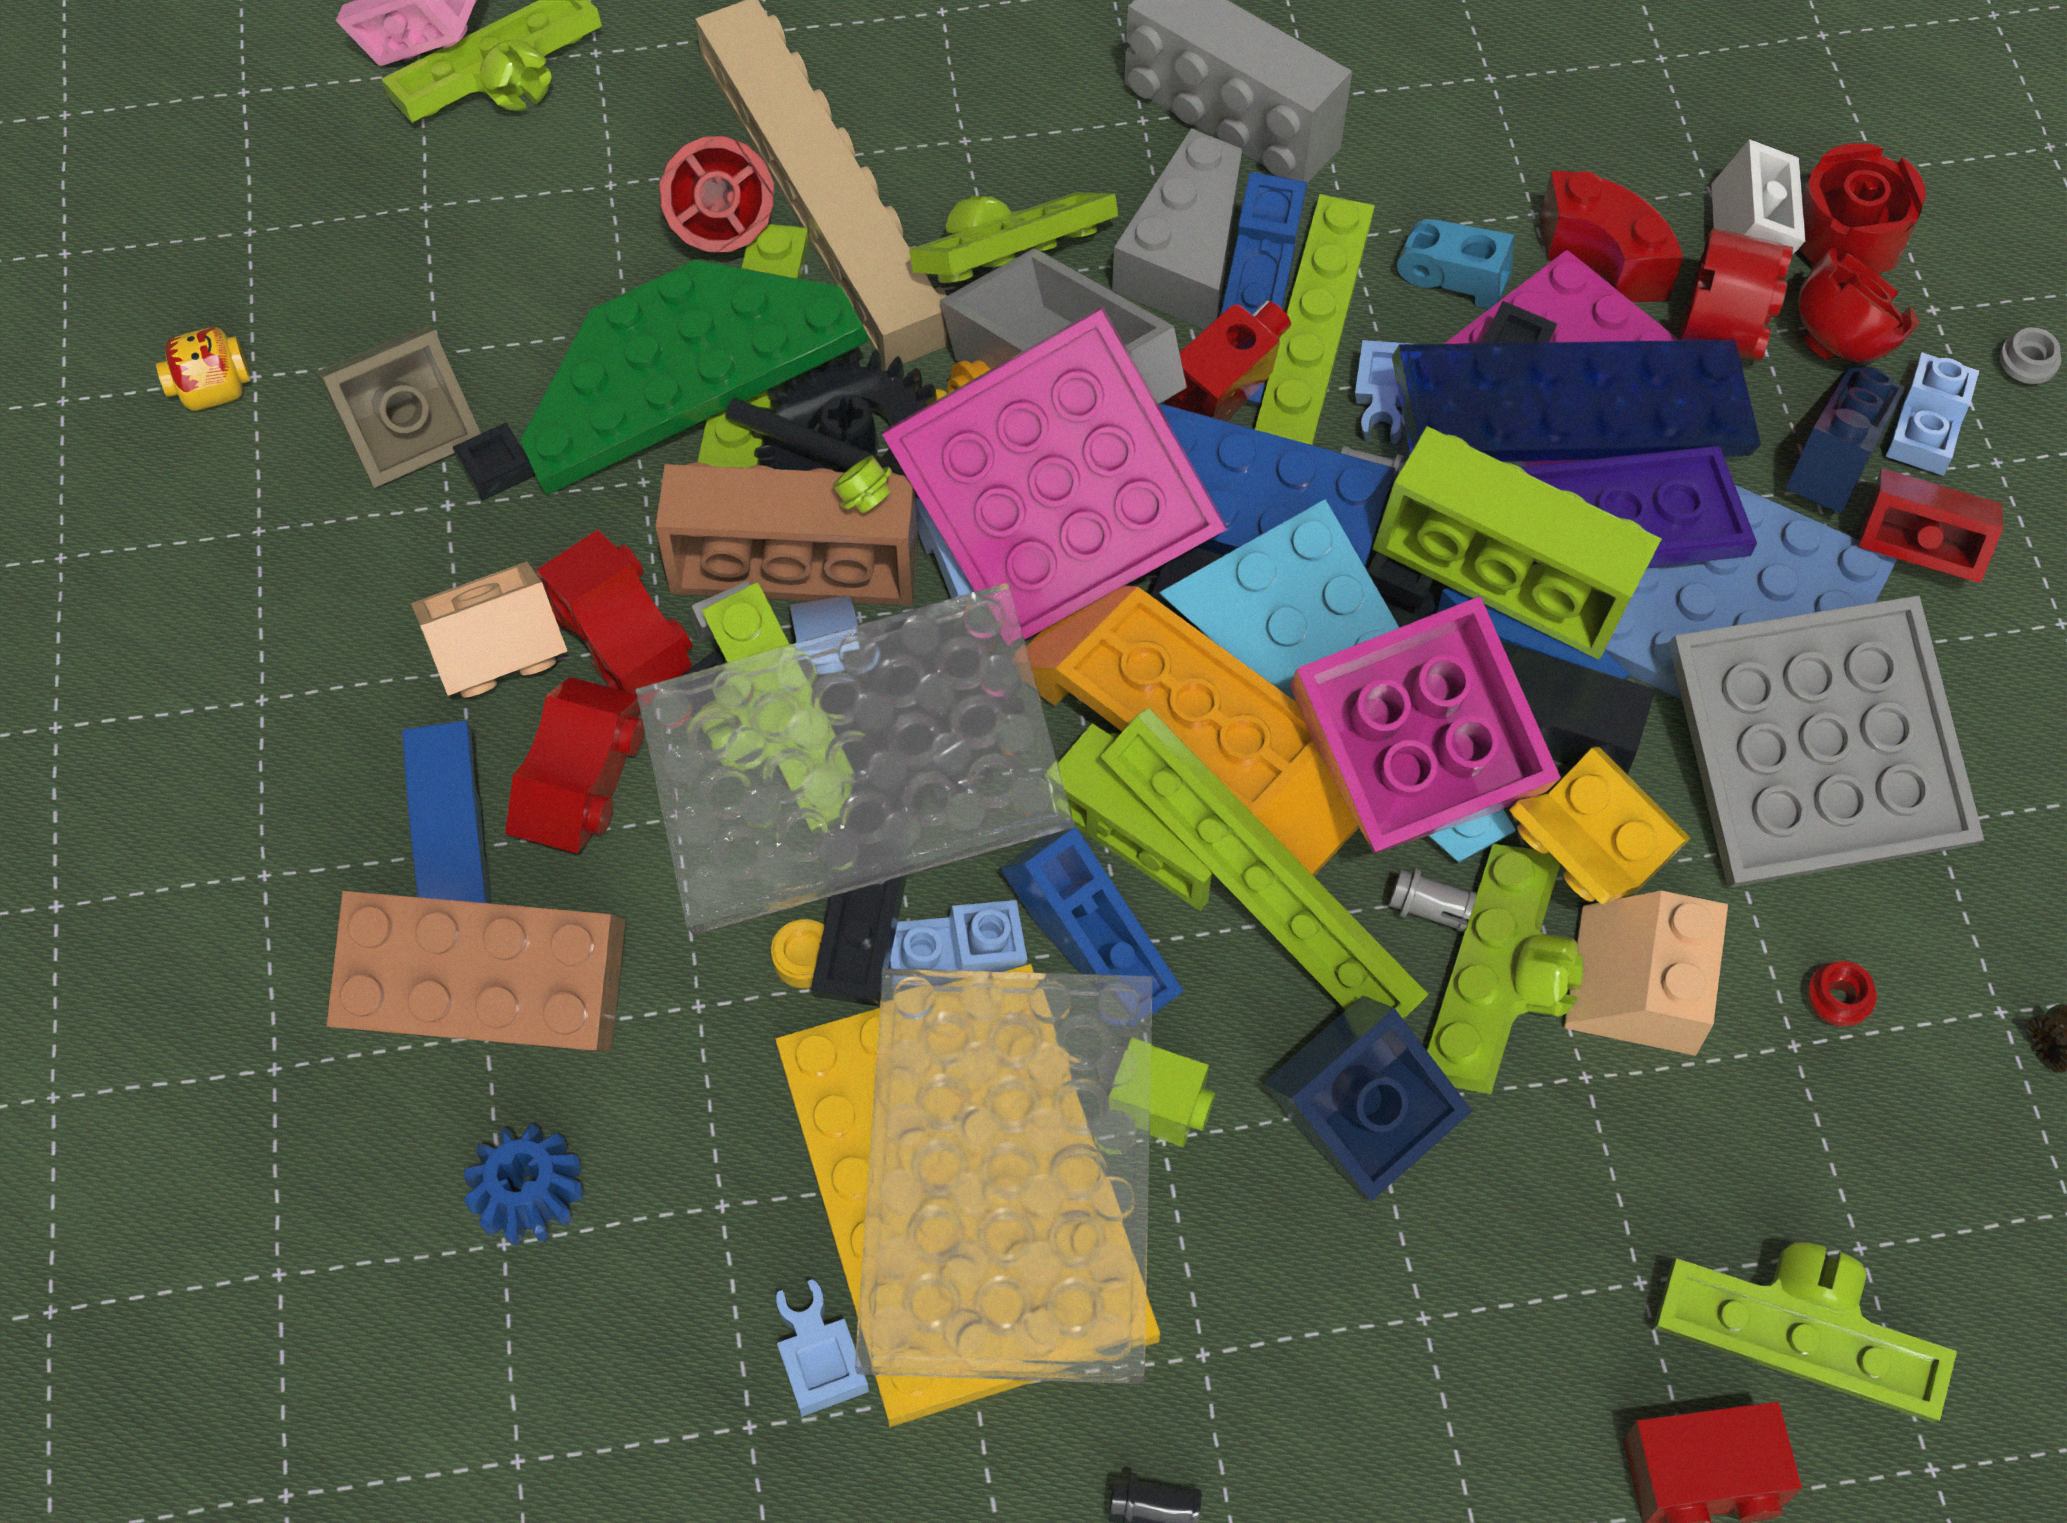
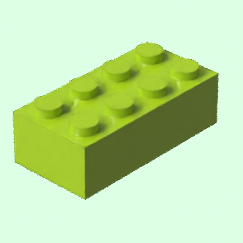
[1373,426,1662,660]

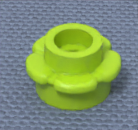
[832,455,892,513]

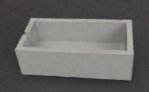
[1124,0,1352,184]
[940,248,1187,404]

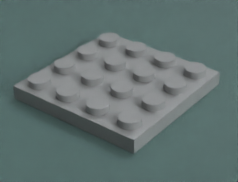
[1668,595,1984,888]

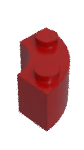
[1540,171,1683,303]
[536,529,693,717]
[505,677,644,854]

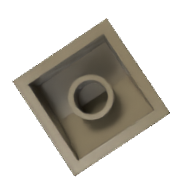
[315,326,481,488]

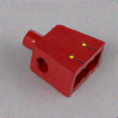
[1164,301,1291,422]

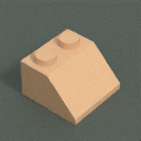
[411,561,568,697]
[1563,891,1728,1056]

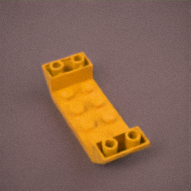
[1009,586,1359,876]

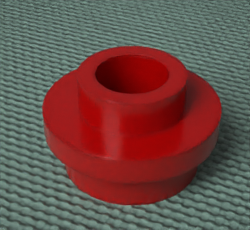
[1807,961,1877,1027]

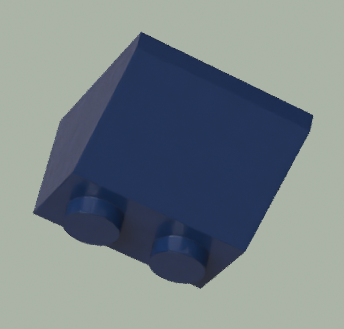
[1263,995,1472,1201]

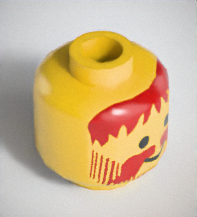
[156,327,251,411]

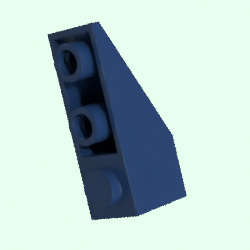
[1785,365,1905,513]

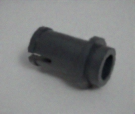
[1108,1472,1202,1523]

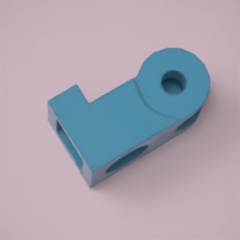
[1397,219,1514,309]

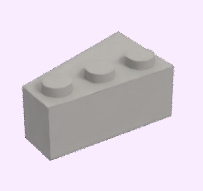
[1112,128,1242,330]

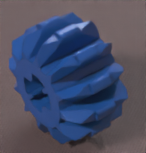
[464,1123,583,1246]

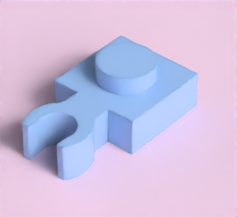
[1355,340,1422,444]
[776,1279,869,1417]

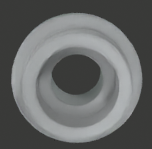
[1999,327,2061,384]

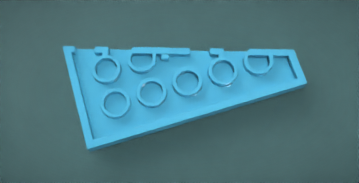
[1159,499,1516,864]

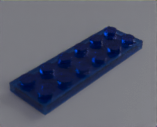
[1392,340,1761,462]

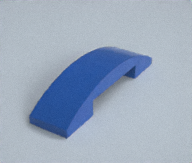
[1221,172,1307,406]

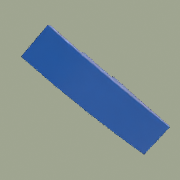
[402,720,492,904]

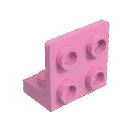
[336,0,477,66]

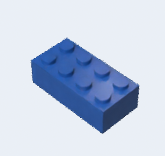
[1158,404,1395,570]

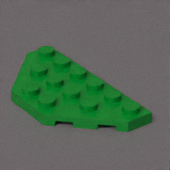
[520,260,869,496]

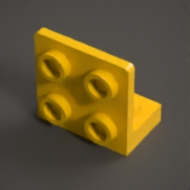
[1509,747,1691,905]

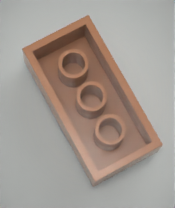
[655,462,919,606]
[326,891,626,1052]

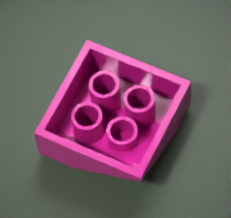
[1290,596,1561,854]

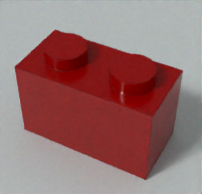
[1859,468,2003,583]
[1623,1401,1802,1523]

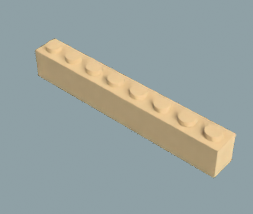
[695,0,949,370]

